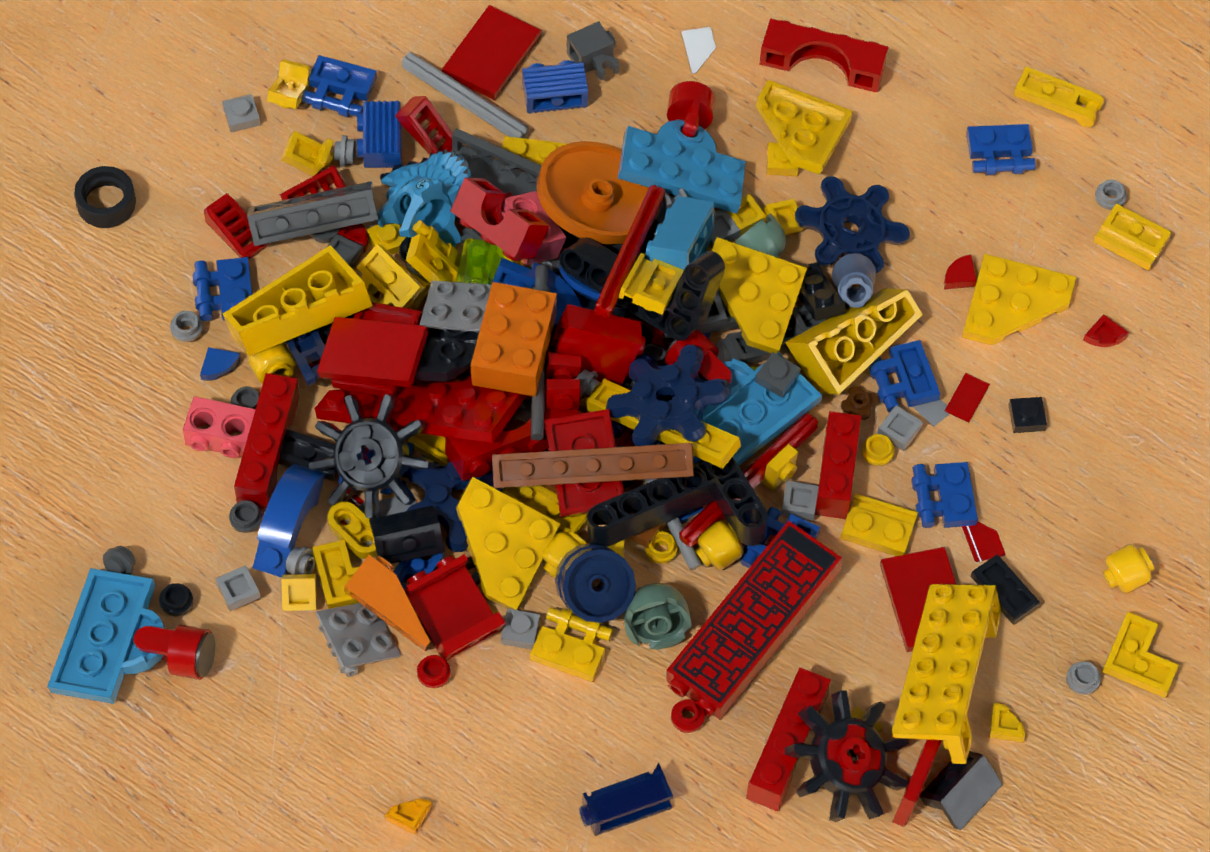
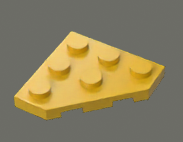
[755,80,853,175]
[712,237,807,354]
[962,254,1076,346]
[456,477,560,610]

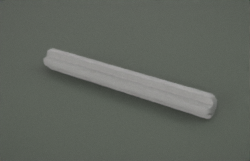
[402,52,528,138]

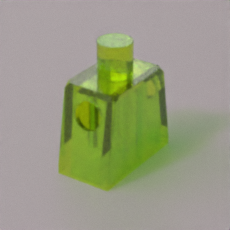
[457,238,499,285]

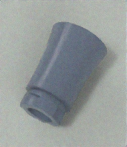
[832,254,876,308]

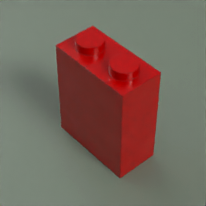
[546,304,646,386]

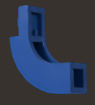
[491,258,581,337]
[252,464,326,578]

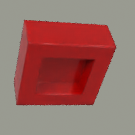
[545,353,581,381]
[545,379,580,411]

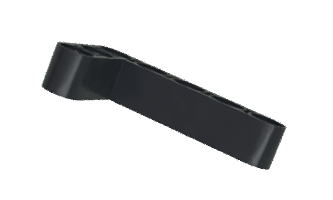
[559,237,725,341]
[587,458,767,546]

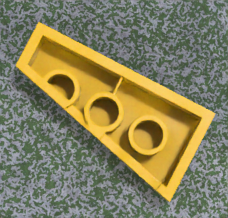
[222,245,373,356]
[785,288,923,395]

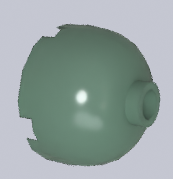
[735,213,786,258]
[624,583,692,650]

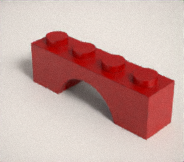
[759,18,889,93]
[234,373,300,510]
[445,394,579,481]
[746,667,831,812]

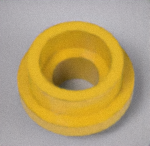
[645,531,678,564]

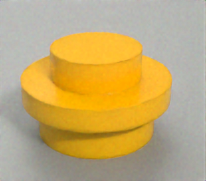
[861,434,894,466]

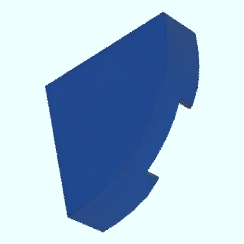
[200,347,240,381]

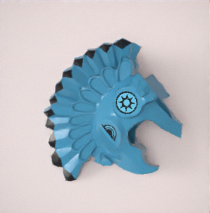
[377,149,471,247]

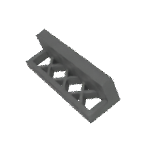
[451,128,541,196]
[247,181,378,246]

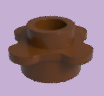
[841,385,878,420]

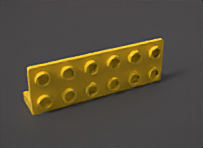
[892,584,1002,764]

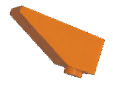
[344,555,430,651]

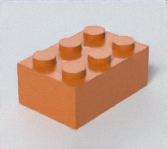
[471,282,557,397]

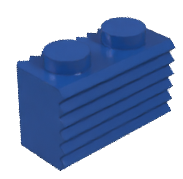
[522,60,588,114]
[357,100,401,168]

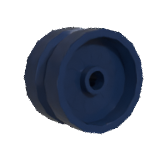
[555,543,636,623]

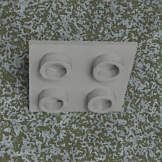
[419,281,491,331]
[316,603,401,677]

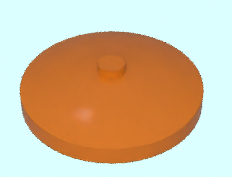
[536,141,662,244]

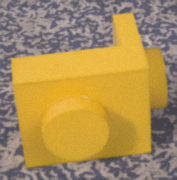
[267,59,311,109]
[281,131,334,176]
[761,444,798,491]

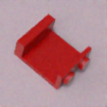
[404,554,505,660]

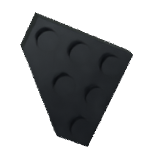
[415,328,479,382]

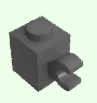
[567,21,619,81]

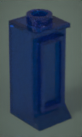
[579,762,673,836]

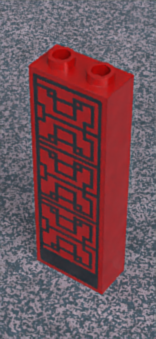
[666,520,842,720]

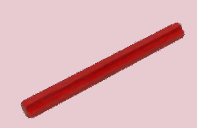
[594,185,665,318]
[679,413,818,547]

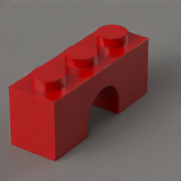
[450,178,550,261]
[815,411,861,519]

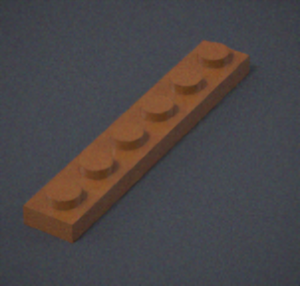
[492,443,694,488]

